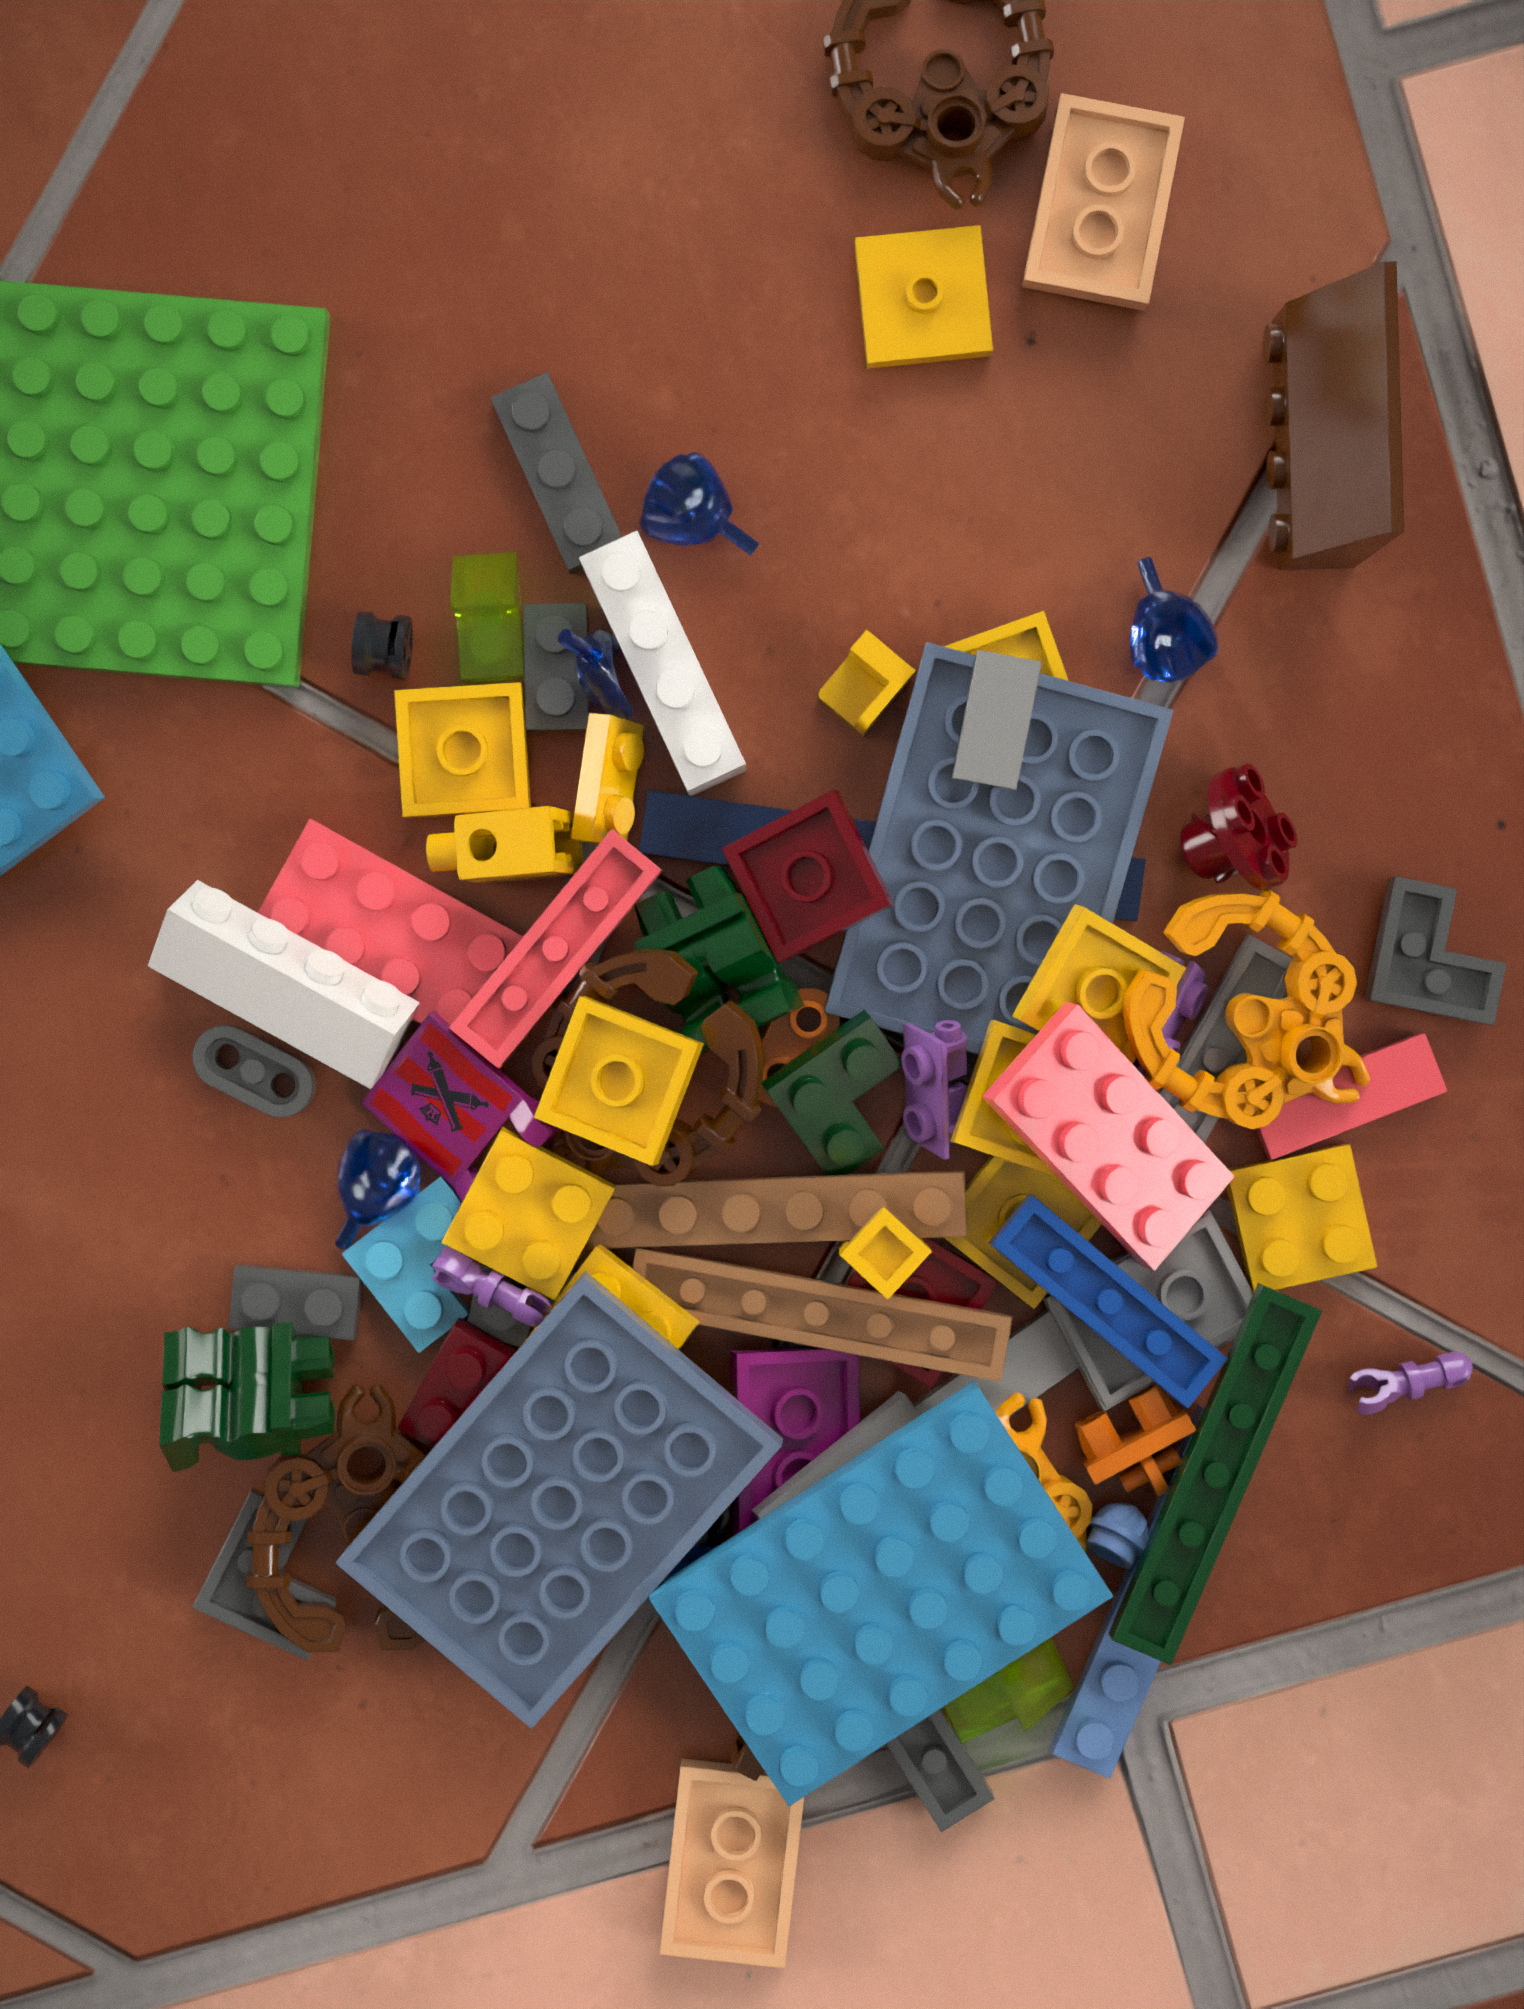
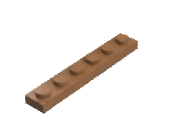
[588,1170,967,1249]
[632,1247,1013,1382]

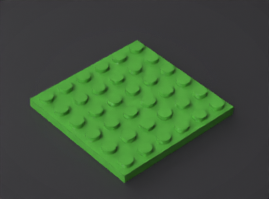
[0,280,331,689]

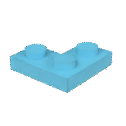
[342,1176,470,1353]

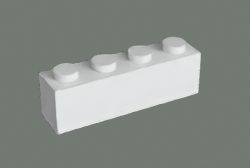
[579,531,746,796]
[148,880,420,1089]

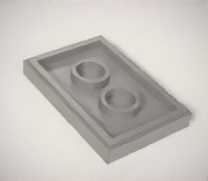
[1042,1209,1253,1411]

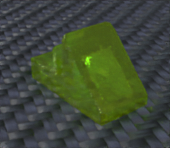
[450,552,525,683]
[945,1637,1074,1744]

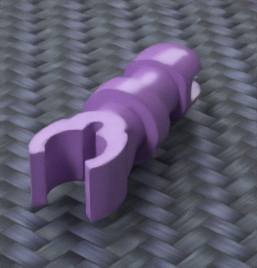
[431,1246,552,1327]
[1347,1352,1473,1415]

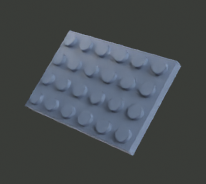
[824,642,1174,1054]
[335,1271,783,1729]

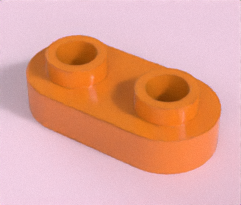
[758,988,840,1106]

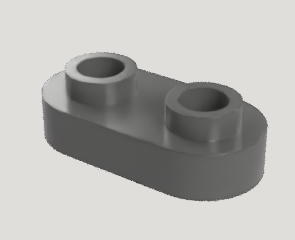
[192,1025,317,1118]

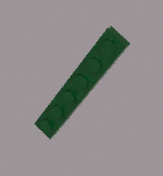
[1108,1283,1322,1665]

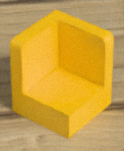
[818,629,916,736]
[838,1206,932,1299]

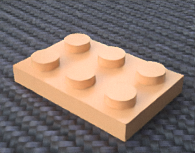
[1022,93,1185,311]
[659,1758,804,1969]

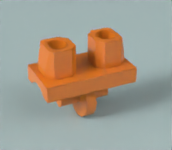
[1074,1383,1197,1497]

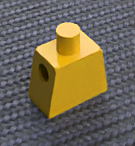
[426,806,583,883]

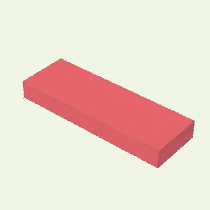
[1256,1032,1448,1160]

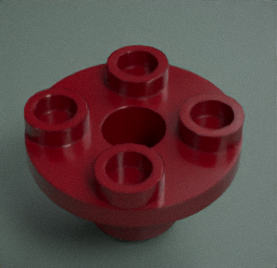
[1180,763,1298,891]

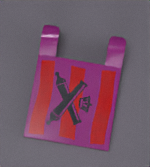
[361,1011,560,1202]

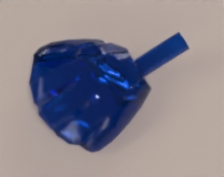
[639,452,759,556]
[1130,557,1219,683]
[558,629,634,719]
[335,1129,421,1250]

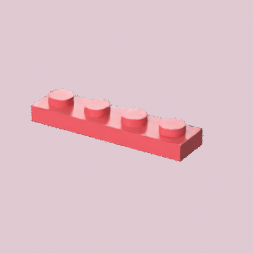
[449,829,662,1069]

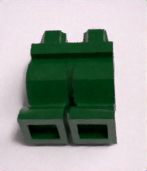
[633,866,805,1056]
[159,1322,335,1472]

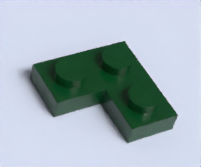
[762,1009,902,1175]

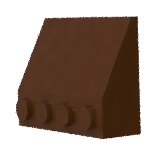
[1263,261,1404,570]

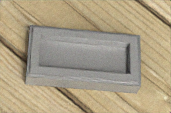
[952,650,1042,790]

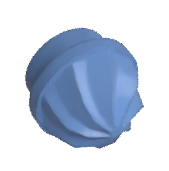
[1085,1502,1149,1569]

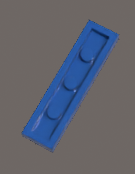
[988,1194,1228,1408]

